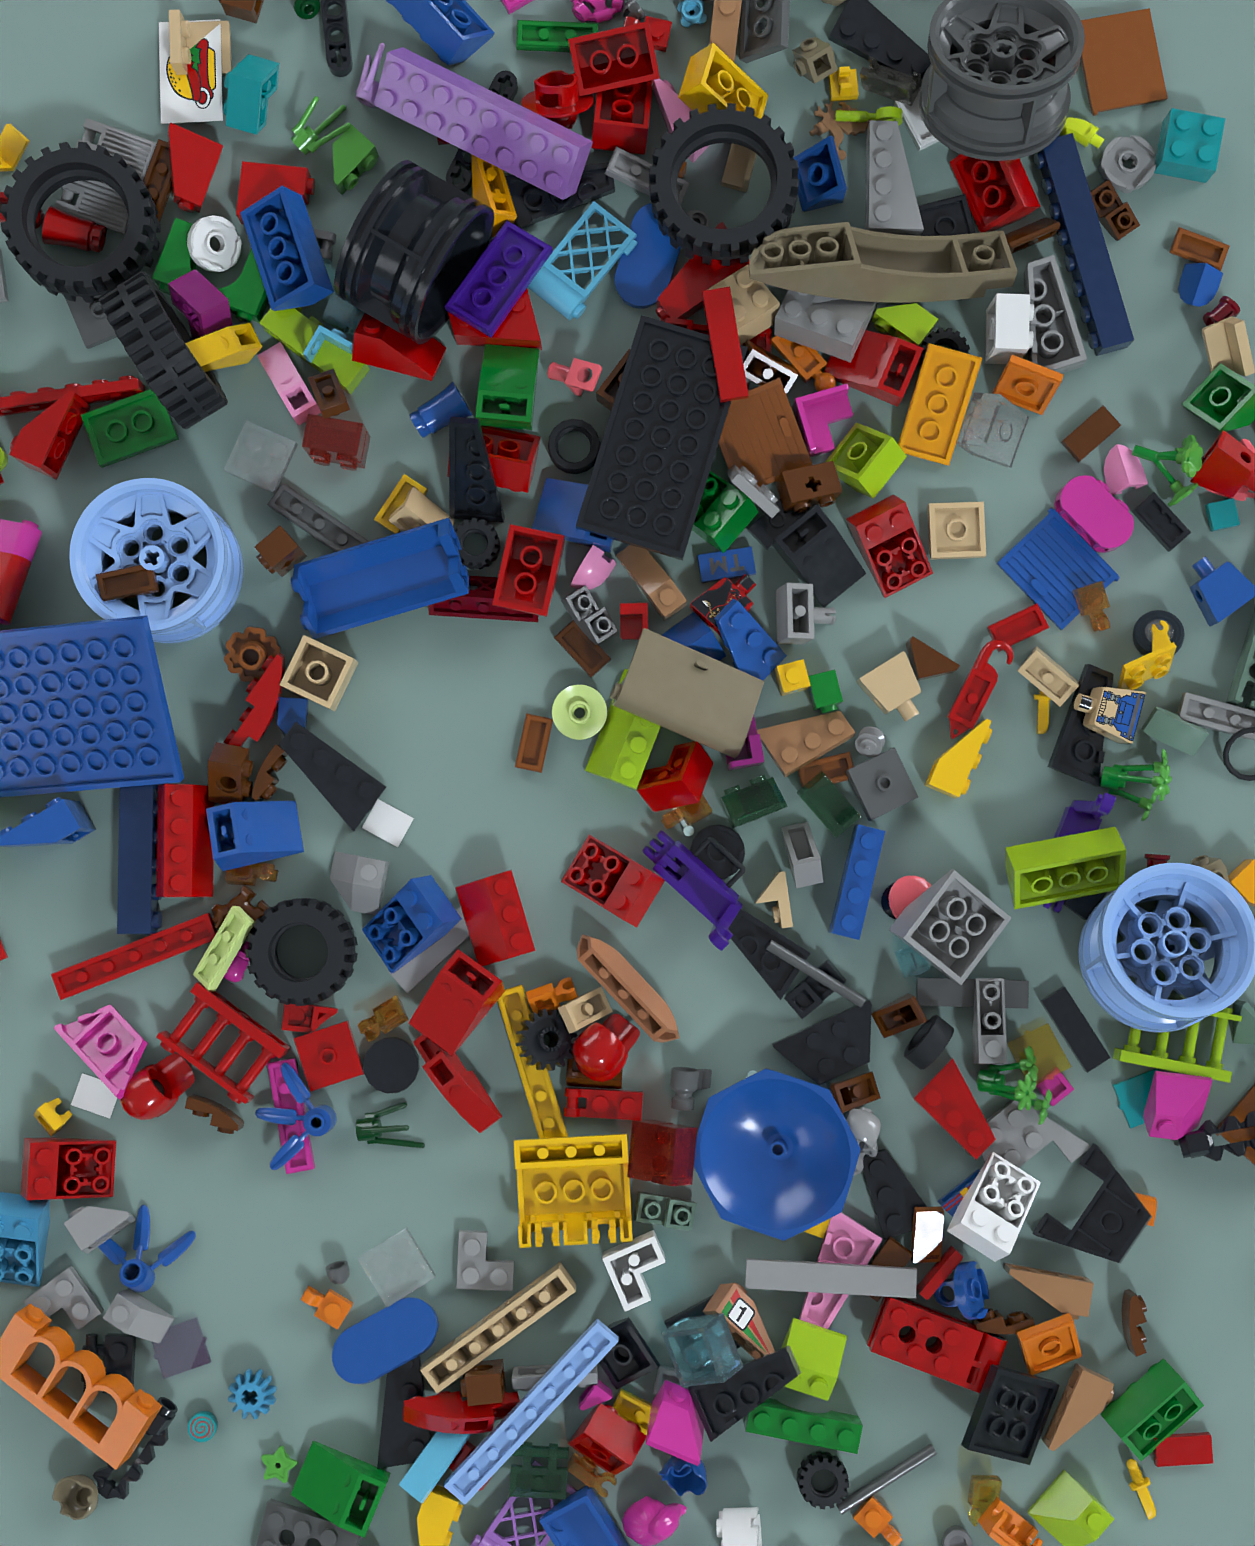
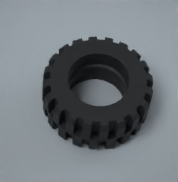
[245,898,358,1006]

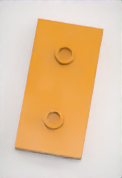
[898,343,982,466]

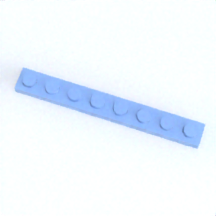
[444,1318,618,1504]

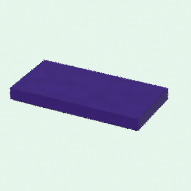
[445,220,553,338]

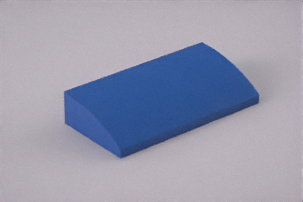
[539,1484,629,1546]

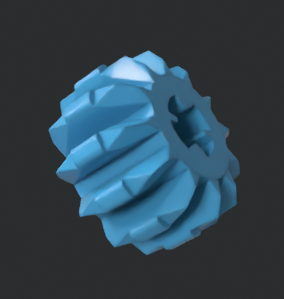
[228,1369,277,1420]

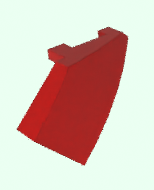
[281,1004,338,1033]

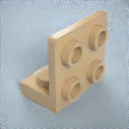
[169,10,232,76]

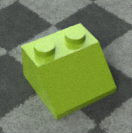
[825,422,907,499]
[781,1318,847,1401]

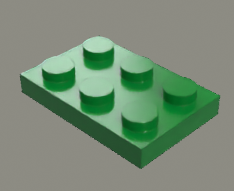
[81,389,179,468]

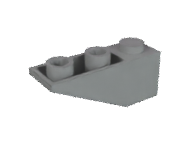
[972,978,1007,1064]

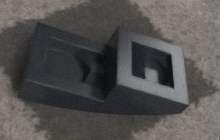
[784,959,846,1019]

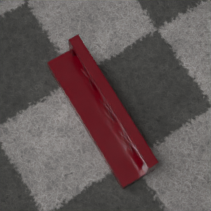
[428,575,539,622]

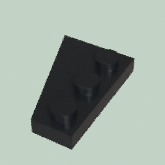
[728,909,810,1000]
[863,1149,927,1240]

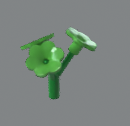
[1132,435,1203,507]

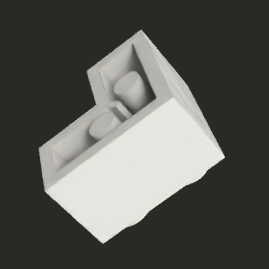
[602,1230,666,1312]

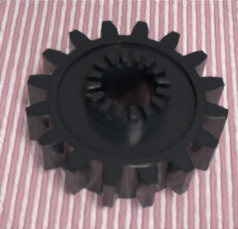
[516,1009,578,1071]

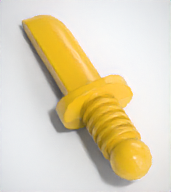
[1034,690,1051,734]
[1126,1459,1156,1520]

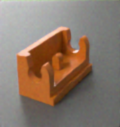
[977,1497,1043,1546]

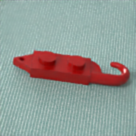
[947,639,1014,739]

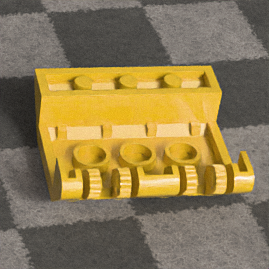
[514,1134,633,1248]

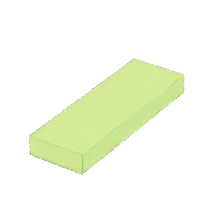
[193,906,255,991]

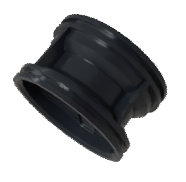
[334,160,494,344]

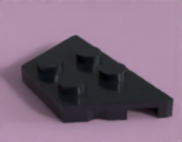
[772,1000,872,1085]

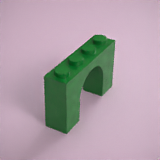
[152,218,269,323]

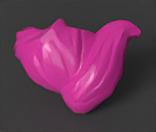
[622,1496,687,1546]

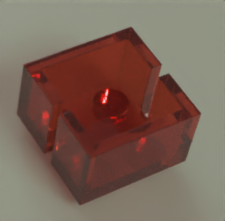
[302,414,371,471]
[627,1120,697,1186]

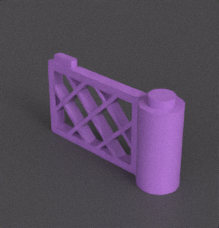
[469,1459,578,1546]

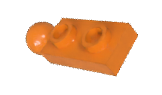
[771,336,836,392]

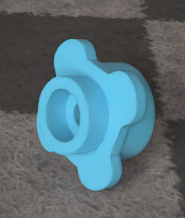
[677,0,707,28]

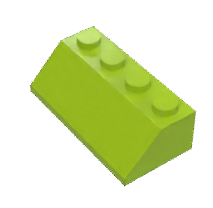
[585,669,661,791]
[1005,827,1126,910]

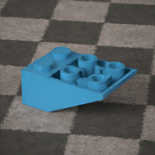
[0,1192,50,1287]

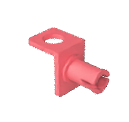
[547,358,602,397]

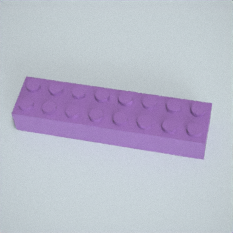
[374,47,593,200]

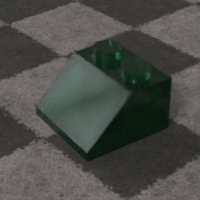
[720,774,788,829]

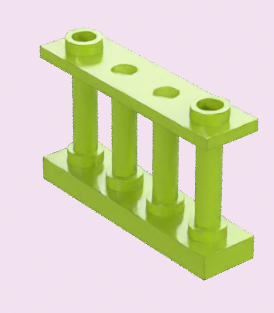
[1113,1007,1242,1083]

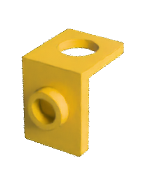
[0,124,29,172]

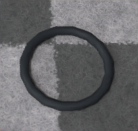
[1223,727,1255,781]

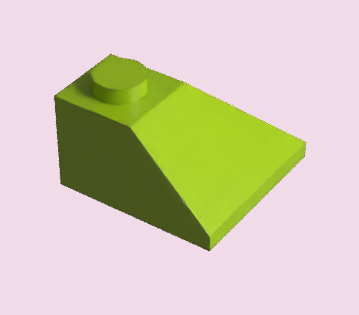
[1027,1470,1114,1546]

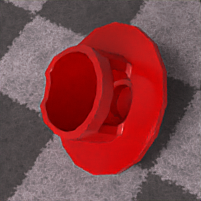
[521,70,594,129]

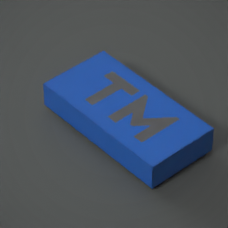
[697,546,756,583]

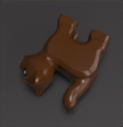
[211,885,270,937]

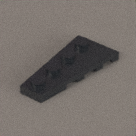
[828,0,931,88]
[505,162,615,229]
[449,417,505,523]
[1047,664,1114,787]
[279,722,386,831]
[688,1346,801,1442]
[377,1355,431,1469]

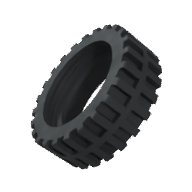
[649,103,799,266]
[0,141,161,303]
[99,271,228,429]

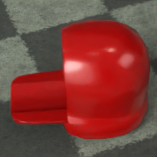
[572,1014,640,1082]
[120,1054,195,1120]

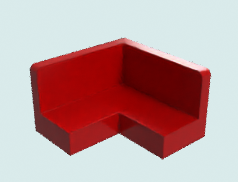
[637,741,713,812]

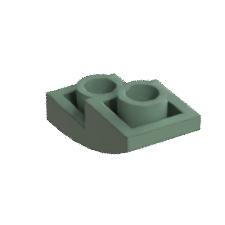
[1141,707,1209,756]
[633,1191,697,1231]

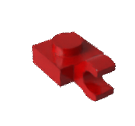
[624,16,672,52]

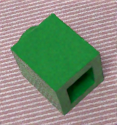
[808,669,843,714]

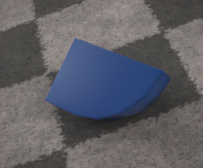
[1178,263,1223,307]

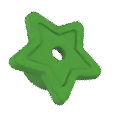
[261,1446,298,1483]

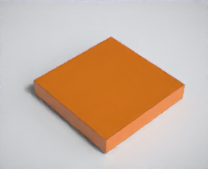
[991,355,1064,415]
[1016,1313,1082,1375]

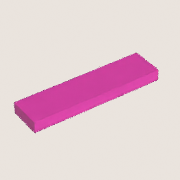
[267,1058,315,1174]

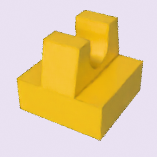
[828,66,859,102]
[33,1098,73,1137]

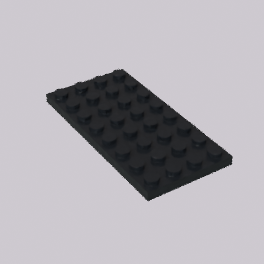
[576,315,748,561]

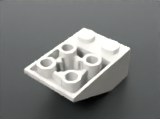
[947,1152,1041,1262]

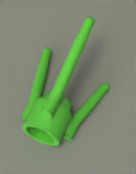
[291,96,351,155]

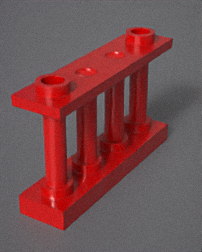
[156,982,291,1104]

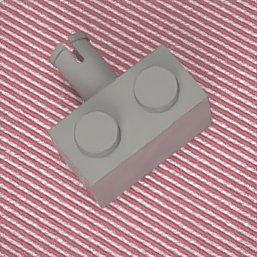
[776,583,836,645]

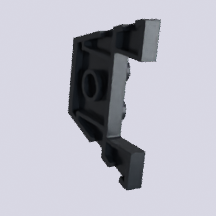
[1032,1143,1152,1264]

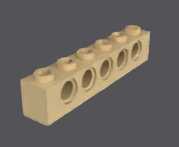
[420,1262,577,1393]

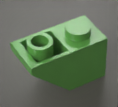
[333,124,379,195]

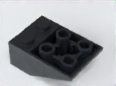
[772,505,866,608]

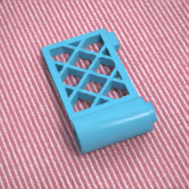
[527,201,637,321]

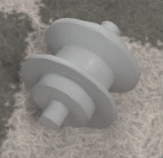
[855,727,885,757]

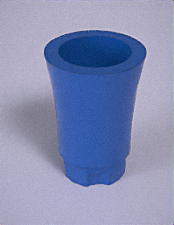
[409,382,473,438]

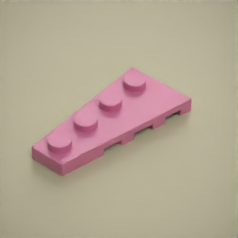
[799,1212,882,1329]

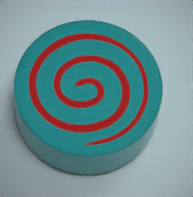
[188,1411,218,1442]

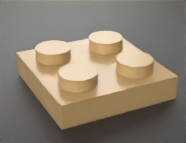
[927,502,986,560]

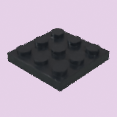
[961,1364,1060,1465]

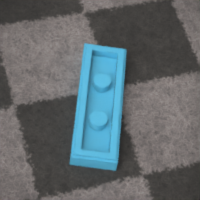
[399,1432,472,1504]

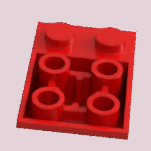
[824,330,924,407]
[845,494,933,598]
[561,834,665,928]
[408,949,505,1056]
[21,1137,116,1200]

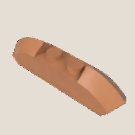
[576,934,680,1043]

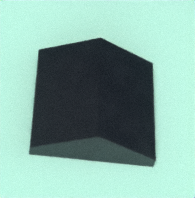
[599,1317,660,1390]

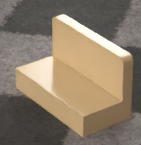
[721,144,757,193]
[1202,317,1255,377]
[388,487,455,532]
[1017,646,1079,706]

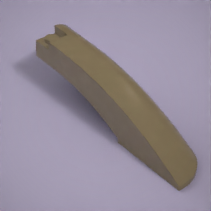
[749,222,1018,303]

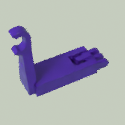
[1043,792,1116,913]
[642,830,743,951]

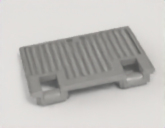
[54,118,157,234]

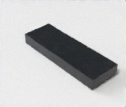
[1040,986,1111,1073]

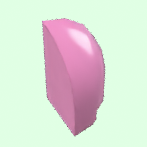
[1104,444,1148,495]
[571,545,616,590]

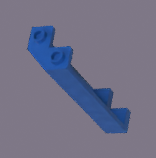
[290,518,469,639]

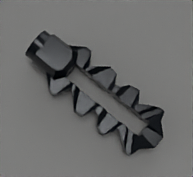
[1179,1111,1255,1162]
[93,1397,178,1500]

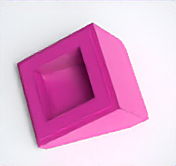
[579,1379,613,1411]

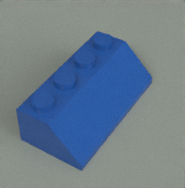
[386,0,495,66]
[240,186,334,311]

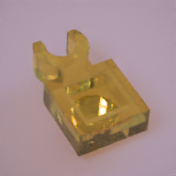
[967,1475,1002,1526]

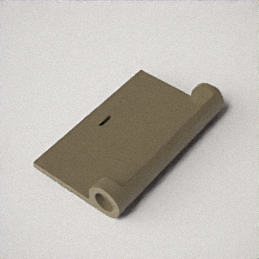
[610,628,765,758]

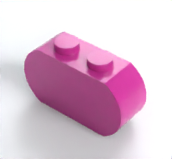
[1055,475,1134,553]

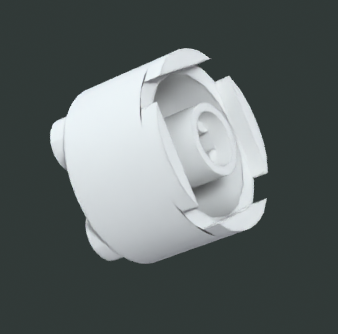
[716,1507,762,1546]

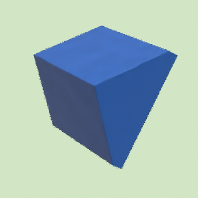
[794,136,847,212]
[662,612,726,661]

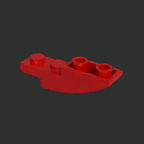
[223,653,285,747]
[413,1034,502,1133]
[402,1391,520,1434]

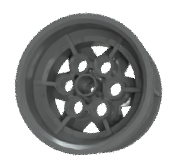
[919,0,1085,161]

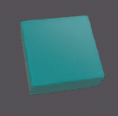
[1205,498,1240,532]

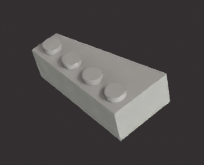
[865,121,924,236]
[1024,255,1087,373]

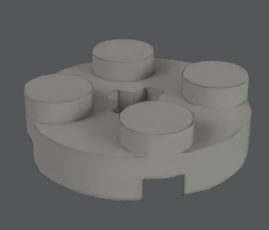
[1098,135,1156,194]

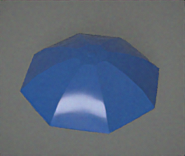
[690,1068,861,1241]

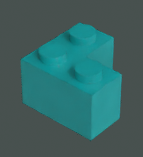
[223,54,280,135]

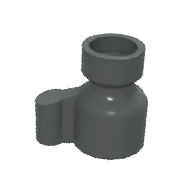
[670,1067,712,1111]

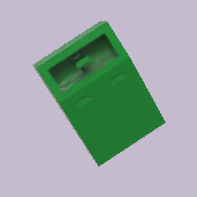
[475,344,540,430]
[692,471,759,553]
[291,1440,391,1538]

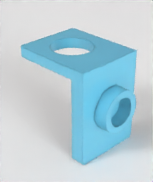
[303,325,353,363]

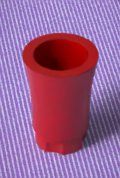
[42,206,107,252]

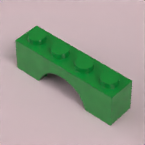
[743,1398,863,1454]

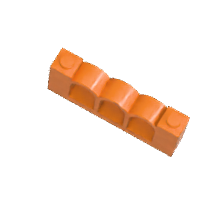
[0,1303,162,1470]

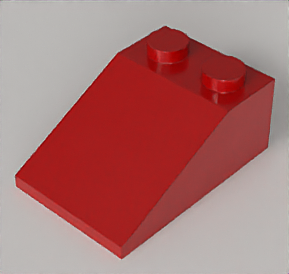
[591,80,653,155]
[352,313,447,381]
[9,390,91,480]
[492,524,565,617]

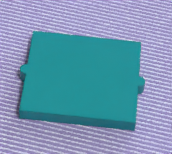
[1113,1068,1160,1129]

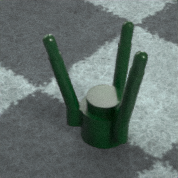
[356,1102,425,1148]

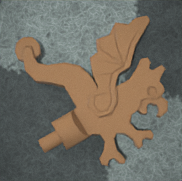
[809,101,872,160]

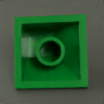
[1182,363,1255,433]

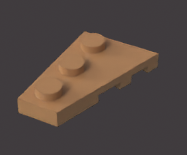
[757,711,855,778]

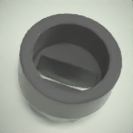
[622,0,645,21]
[325,1260,350,1284]

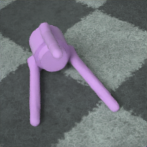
[355,43,385,108]

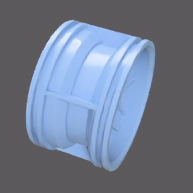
[69,478,243,643]
[1078,863,1255,1032]

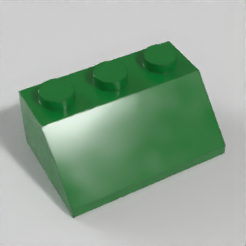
[1100,1358,1204,1461]

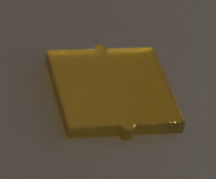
[1007,1023,1072,1084]

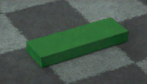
[516,20,598,53]

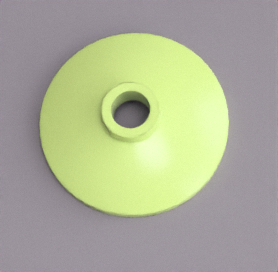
[552,685,607,740]

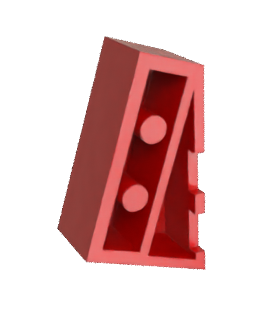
[448,289,542,350]
[913,1058,996,1160]

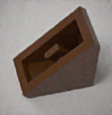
[906,636,960,681]
[871,993,928,1038]

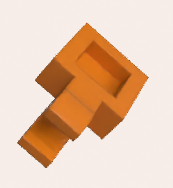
[526,977,578,1014]
[300,1285,353,1330]
[852,1495,903,1546]

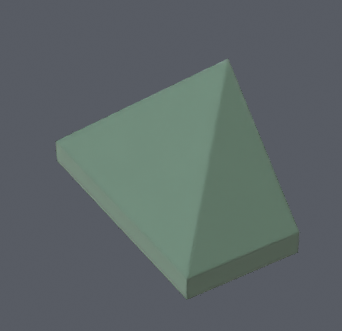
[1233,1000,1255,1045]

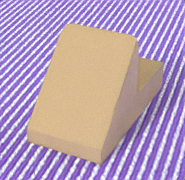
[754,871,793,928]
[558,987,613,1034]

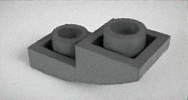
[561,585,618,645]

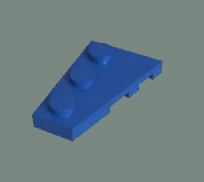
[714,598,787,680]

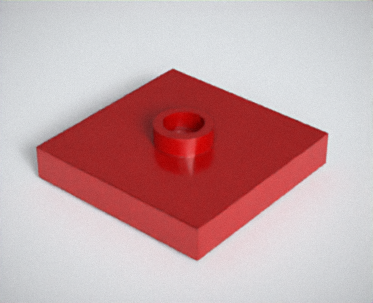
[294,1020,364,1092]

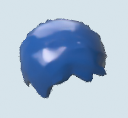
[659,1456,707,1496]

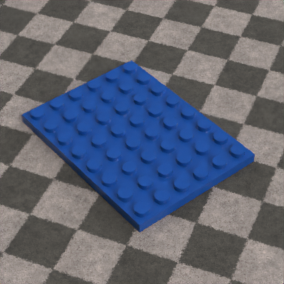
[0,615,184,797]

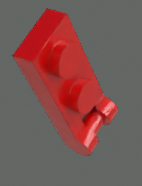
[563,1087,643,1121]

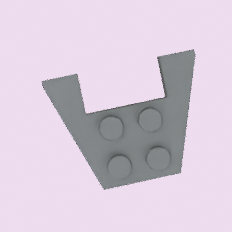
[981,1100,1090,1168]

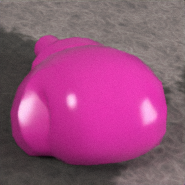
[223,940,250,983]

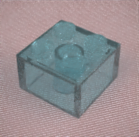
[661,1313,743,1387]

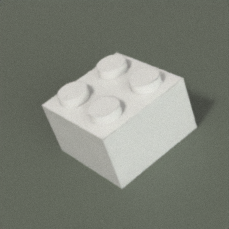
[985,293,1034,364]

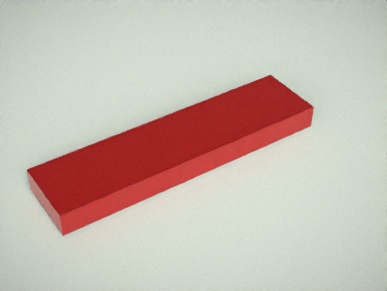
[702,286,749,402]

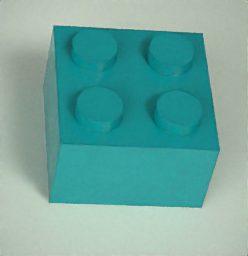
[1154,108,1226,183]

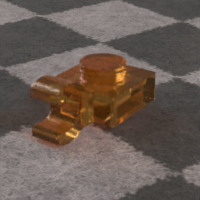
[1073,581,1110,632]
[661,794,712,830]
[225,863,279,886]
[358,995,409,1042]
[568,1453,617,1498]

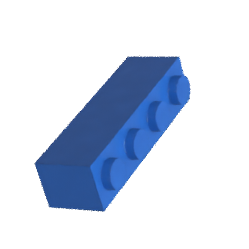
[829,824,885,940]

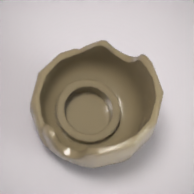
[52,1474,98,1520]

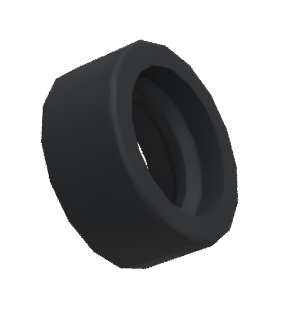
[548,419,600,474]
[904,1015,954,1070]

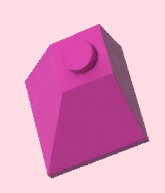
[1143,1071,1212,1140]
[646,1380,704,1466]

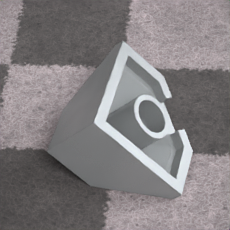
[330,851,390,915]

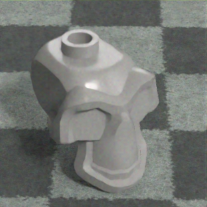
[843,1107,881,1176]

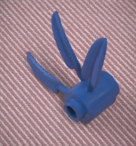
[255,1063,337,1170]
[98,1204,196,1293]

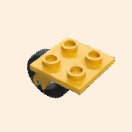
[1117,610,1185,690]

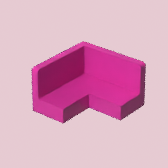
[792,384,853,457]

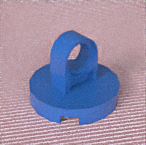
[934,1261,989,1320]

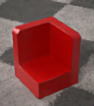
[620,603,648,640]

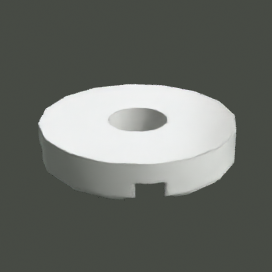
[187,215,242,272]

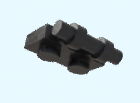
[81,1333,136,1393]

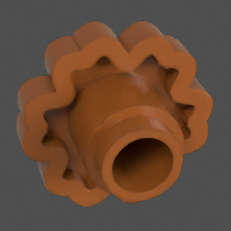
[224,626,281,682]

